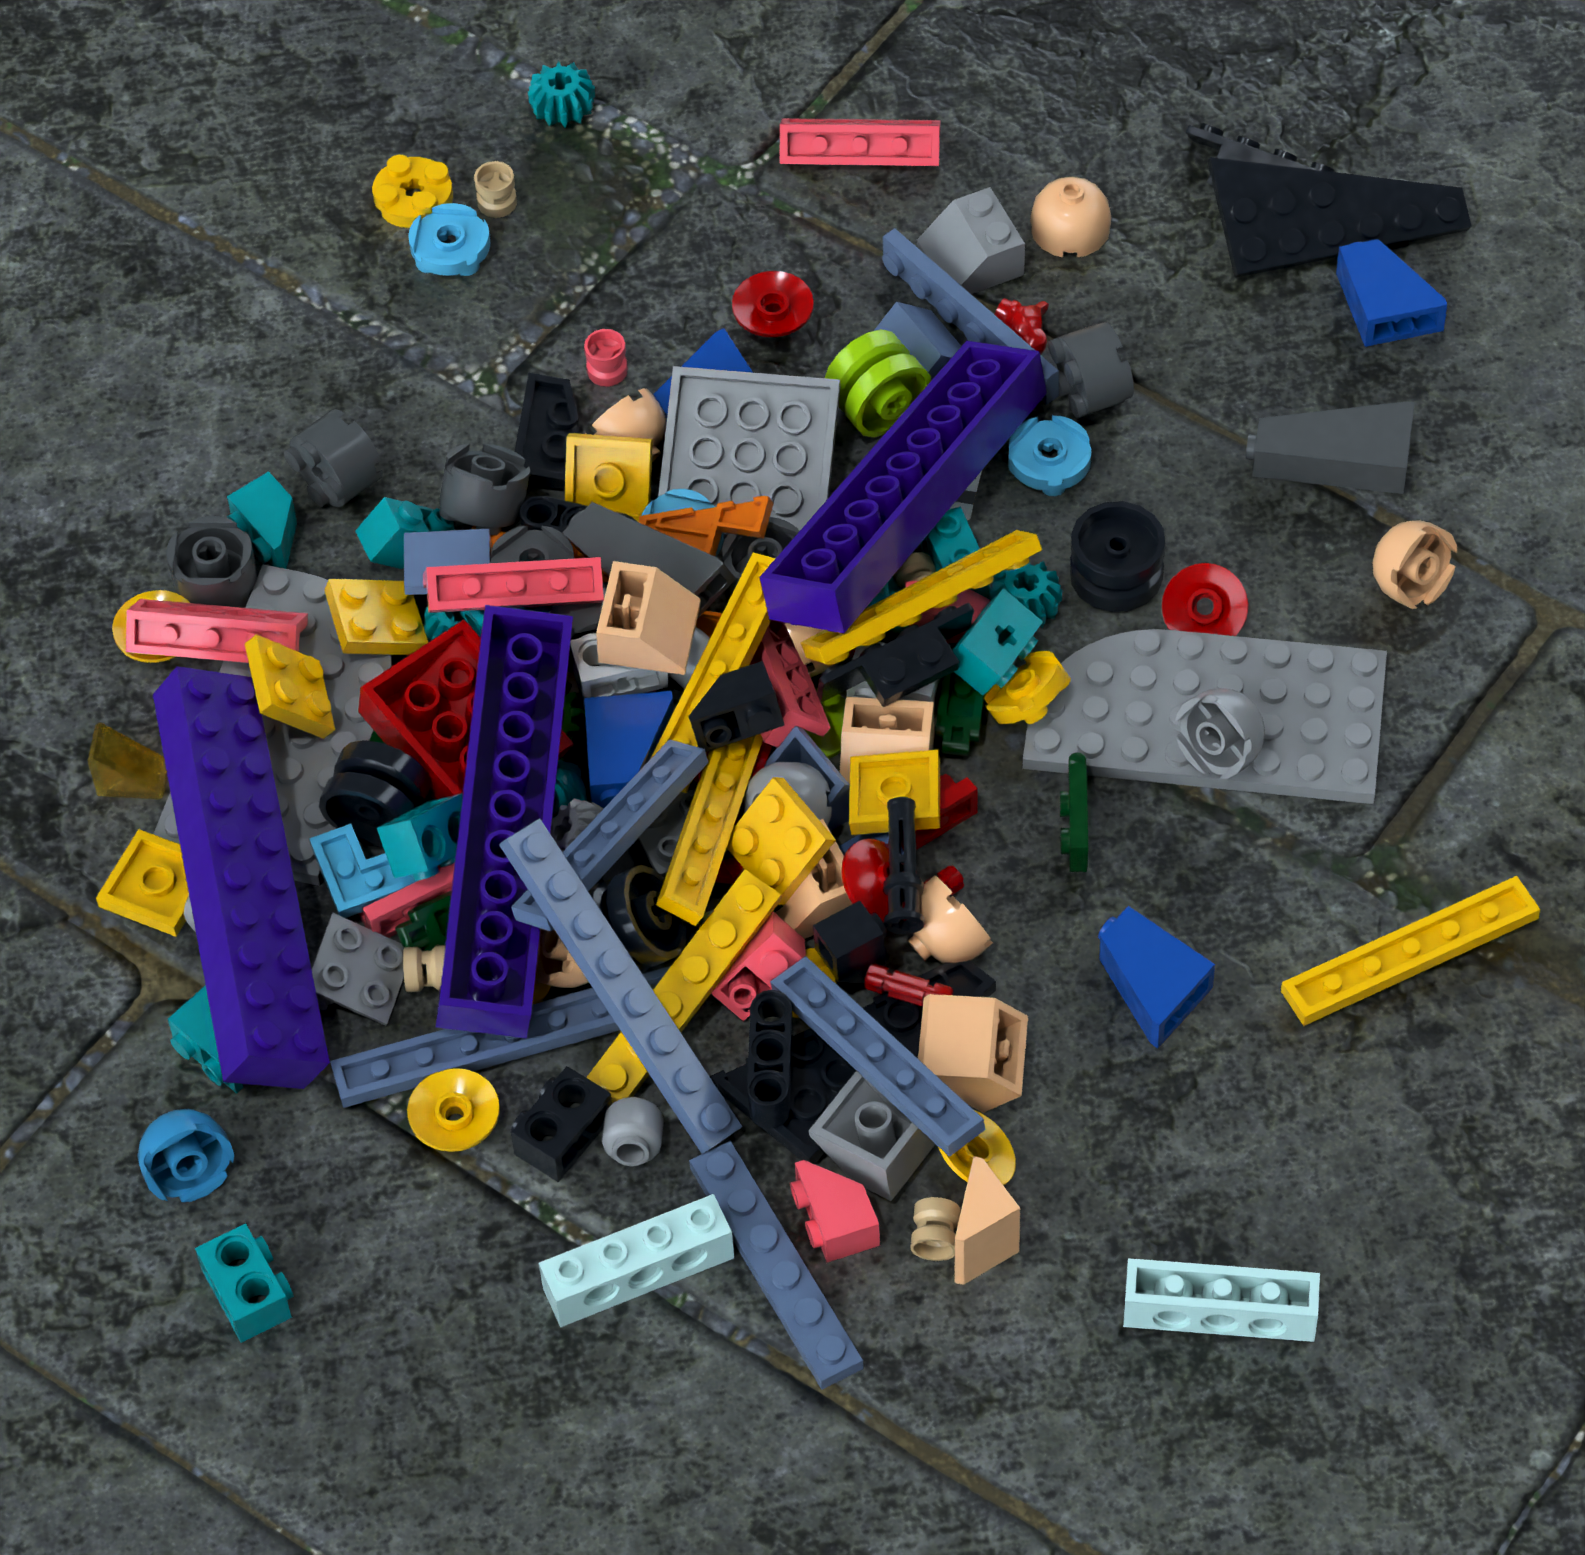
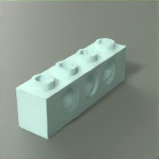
[539,1194,734,1327]
[1123,1258,1320,1342]

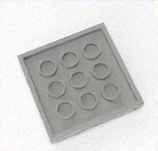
[658,366,841,538]

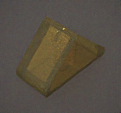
[88,722,167,800]

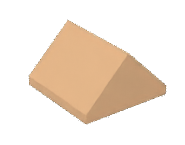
[955,1156,1020,1285]

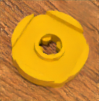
[372,154,453,228]
[984,651,1071,724]

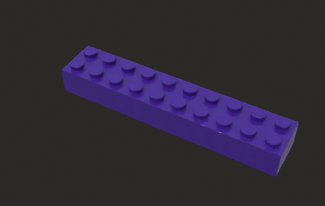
[759,341,1047,633]
[436,605,573,1038]
[153,666,330,1089]

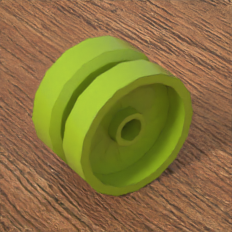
[825,329,931,437]

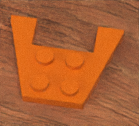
[638,496,774,637]

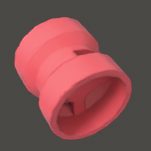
[584,329,628,387]

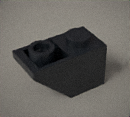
[688,661,784,752]
[813,901,889,983]

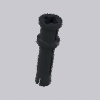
[883,797,925,934]

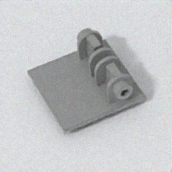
[311,913,404,1026]

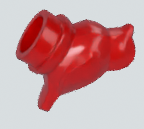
[994,298,1049,355]

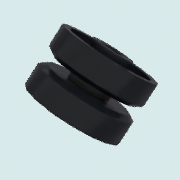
[1070,501,1165,612]
[319,740,432,848]
[588,865,687,972]

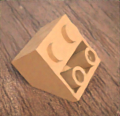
[596,561,701,675]
[840,696,935,784]
[775,819,852,939]
[918,994,1028,1113]

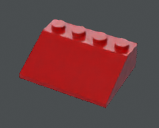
[358,619,574,800]

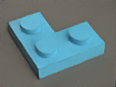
[309,824,419,918]

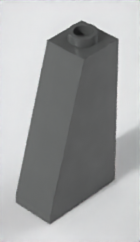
[1246,401,1415,494]
[562,502,736,619]

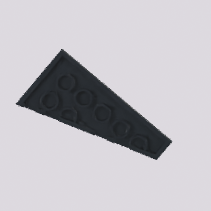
[1207,157,1472,278]

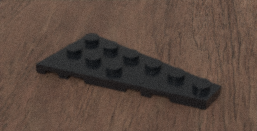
[710,960,996,1164]

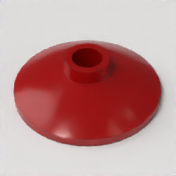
[732,271,814,337]
[1162,563,1248,636]
[841,839,905,923]

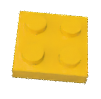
[565,433,653,522]
[324,579,428,655]
[245,634,335,739]
[849,750,940,835]
[727,777,836,905]
[96,829,189,937]

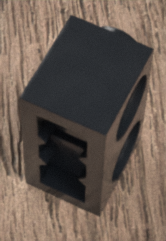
[511,1066,612,1182]

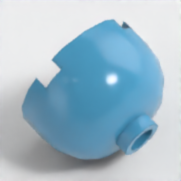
[137,1109,234,1202]

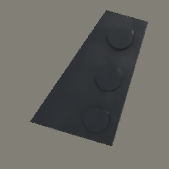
[514,373,580,490]

